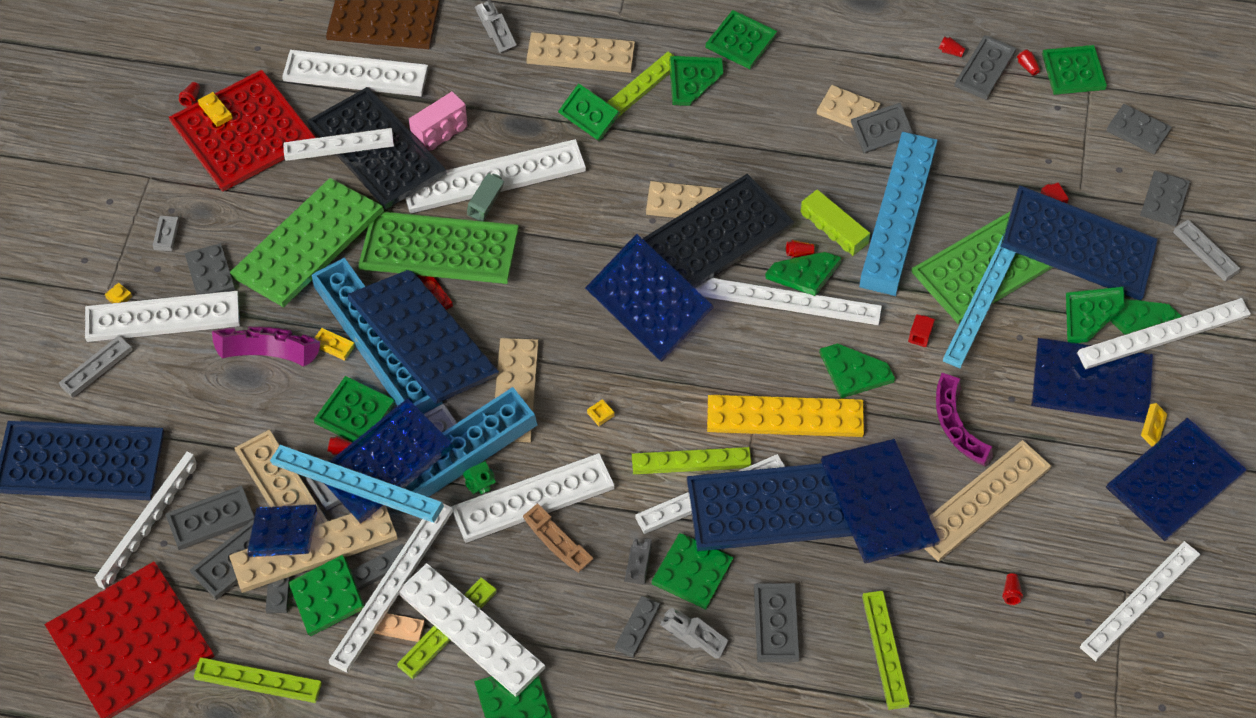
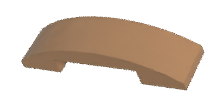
[523,503,593,573]

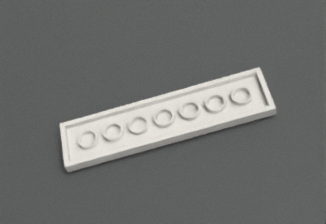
[282,50,428,97]
[85,291,240,342]
[451,453,614,543]
[399,563,545,697]

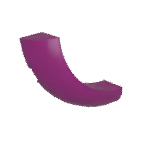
[212,326,320,367]
[936,373,993,467]

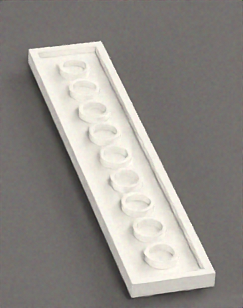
[405,139,586,214]

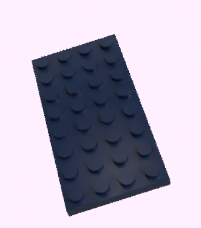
[1000,185,1158,301]
[347,270,499,404]
[0,421,164,501]
[686,461,858,551]

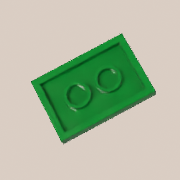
[558,83,620,142]

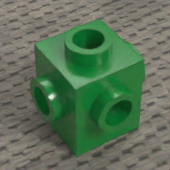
[462,461,496,495]

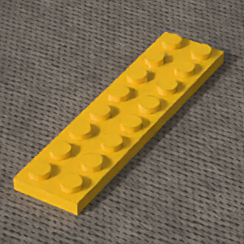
[707,395,864,437]

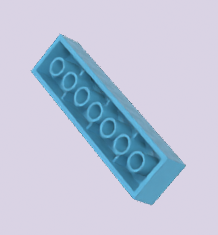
[381,387,537,497]

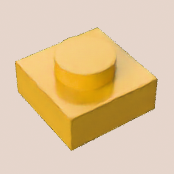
[105,283,133,304]
[587,399,614,426]

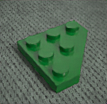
[669,56,723,106]
[765,252,841,296]
[1066,287,1125,344]
[1110,299,1182,335]
[819,343,895,399]

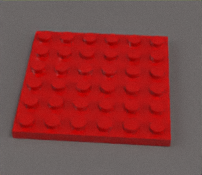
[169,70,315,192]
[44,561,215,718]

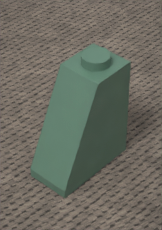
[467,173,504,222]

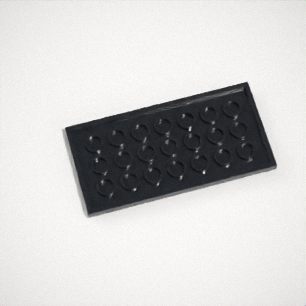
[308,87,447,209]
[632,173,794,299]

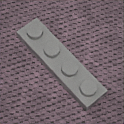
[1173,220,1240,282]
[59,336,132,398]

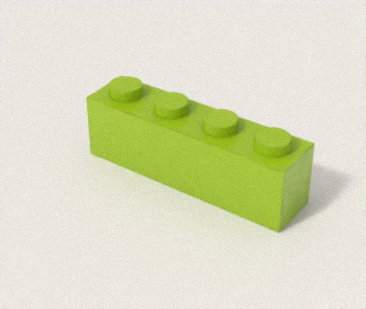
[800,190,870,256]

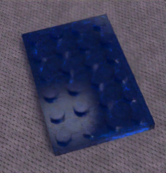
[585,234,714,362]
[1031,338,1153,423]
[323,398,454,524]
[1106,418,1247,541]
[821,439,940,564]

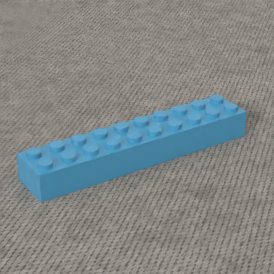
[859,132,937,296]
[312,258,442,422]

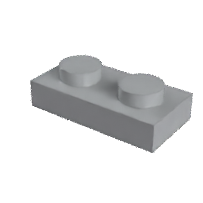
[153,216,179,251]

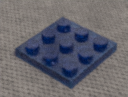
[247,504,317,557]

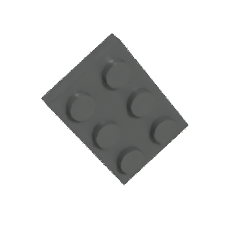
[851,102,913,154]
[1106,104,1172,155]
[1140,170,1190,227]
[184,243,235,295]

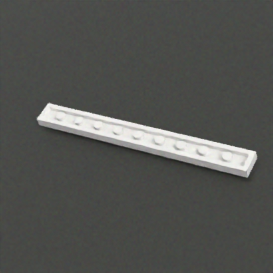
[692,278,881,325]
[1077,298,1250,369]
[329,504,453,673]

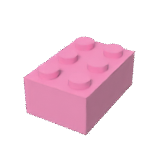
[409,92,468,151]

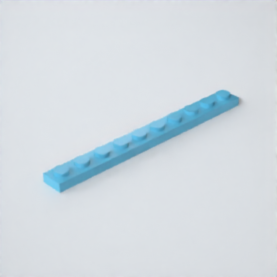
[943,234,1016,369]
[270,445,444,523]

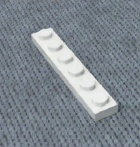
[284,128,394,161]

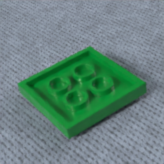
[705,10,777,69]
[1042,45,1107,95]
[314,376,395,447]
[652,533,733,610]
[289,554,364,636]
[474,676,552,718]

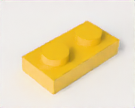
[198,92,233,127]
[314,328,355,361]
[1141,403,1167,447]

